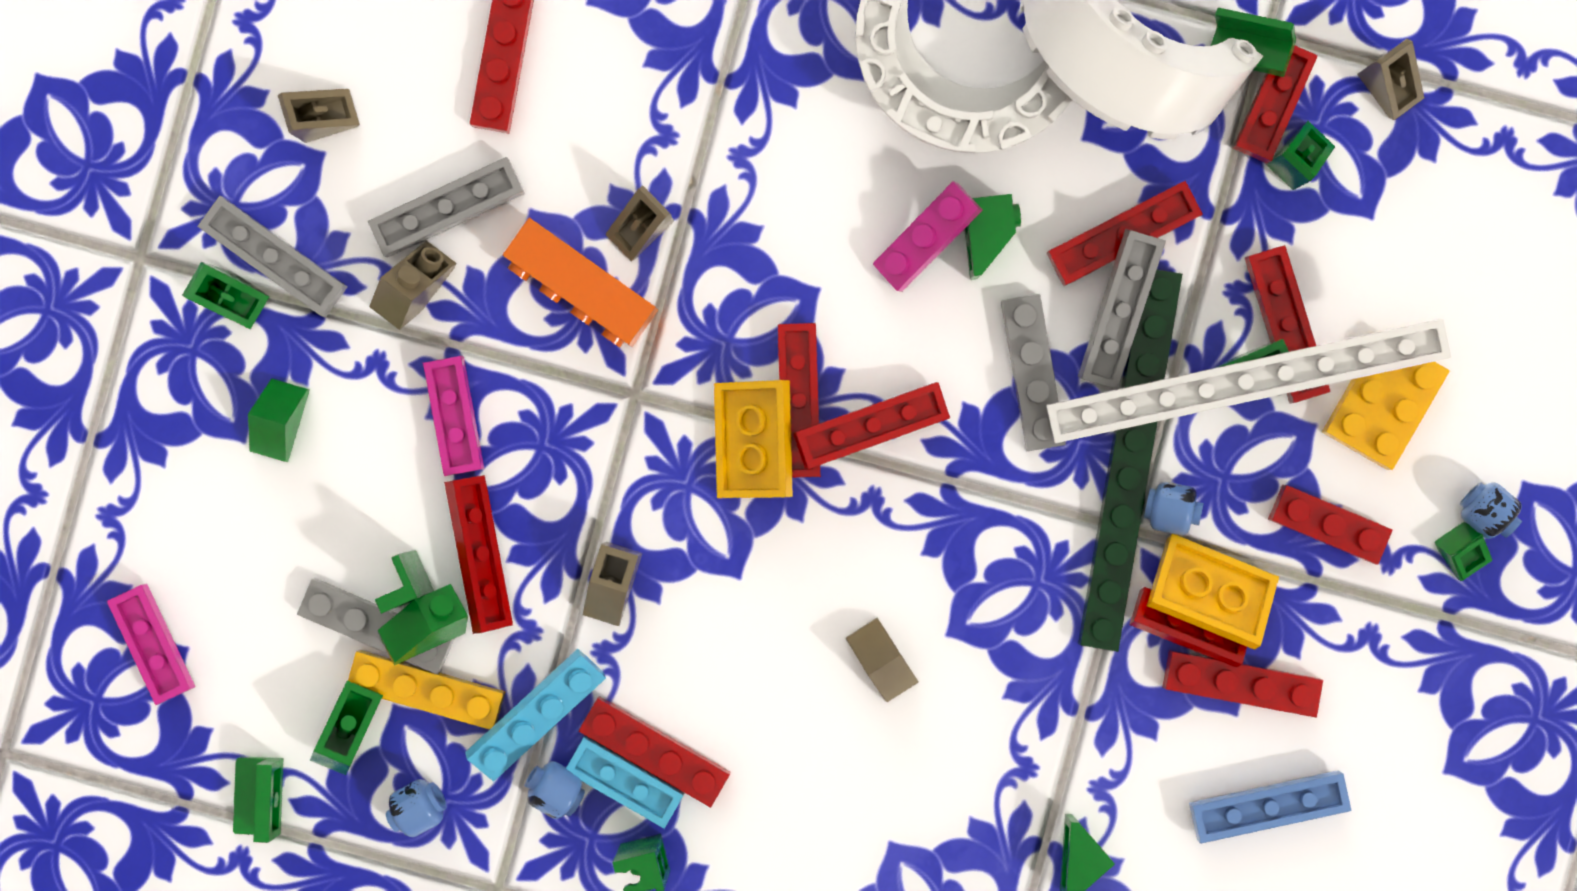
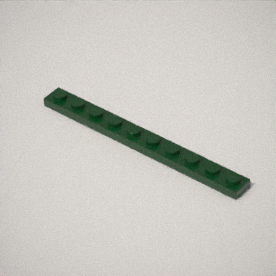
[1078,269,1183,652]

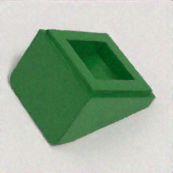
[1435,522,1492,581]

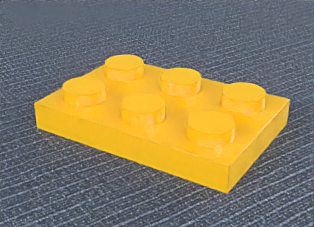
[1322,362,1450,470]
[714,380,793,498]
[1147,534,1279,650]

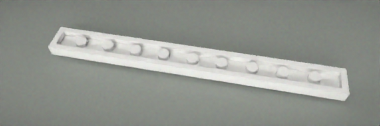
[1046,319,1452,443]

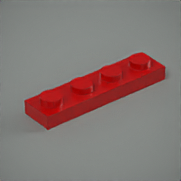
[470,0,534,134]
[1047,181,1203,286]
[1244,245,1331,404]
[778,323,821,478]
[793,382,950,469]
[444,475,513,634]
[1162,650,1324,718]
[579,696,731,808]

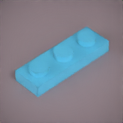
[566,735,684,829]

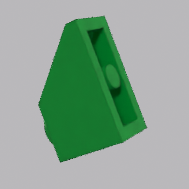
[964,194,1021,280]
[378,584,468,666]
[310,681,383,775]

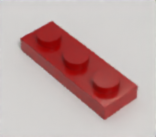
[1233,45,1318,164]
[1268,485,1393,565]
[1129,587,1247,668]

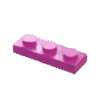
[873,181,983,292]
[423,356,484,476]
[107,584,196,706]

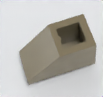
[369,240,457,330]
[583,542,643,626]

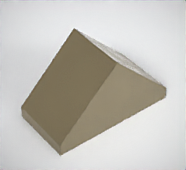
[1357,38,1424,120]
[277,89,360,143]
[605,186,674,262]
[846,617,919,702]

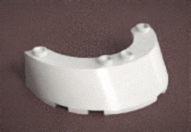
[855,0,1072,153]
[1020,0,1263,139]

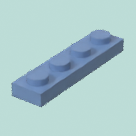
[1189,770,1352,844]

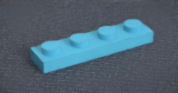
[465,649,606,782]

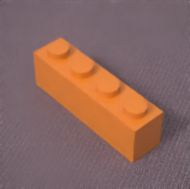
[503,217,659,348]

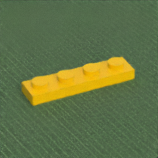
[348,650,506,730]

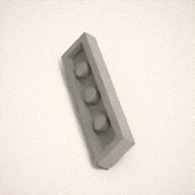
[367,157,525,258]
[197,196,348,318]
[1078,229,1166,389]
[1001,294,1066,451]
[296,578,455,674]

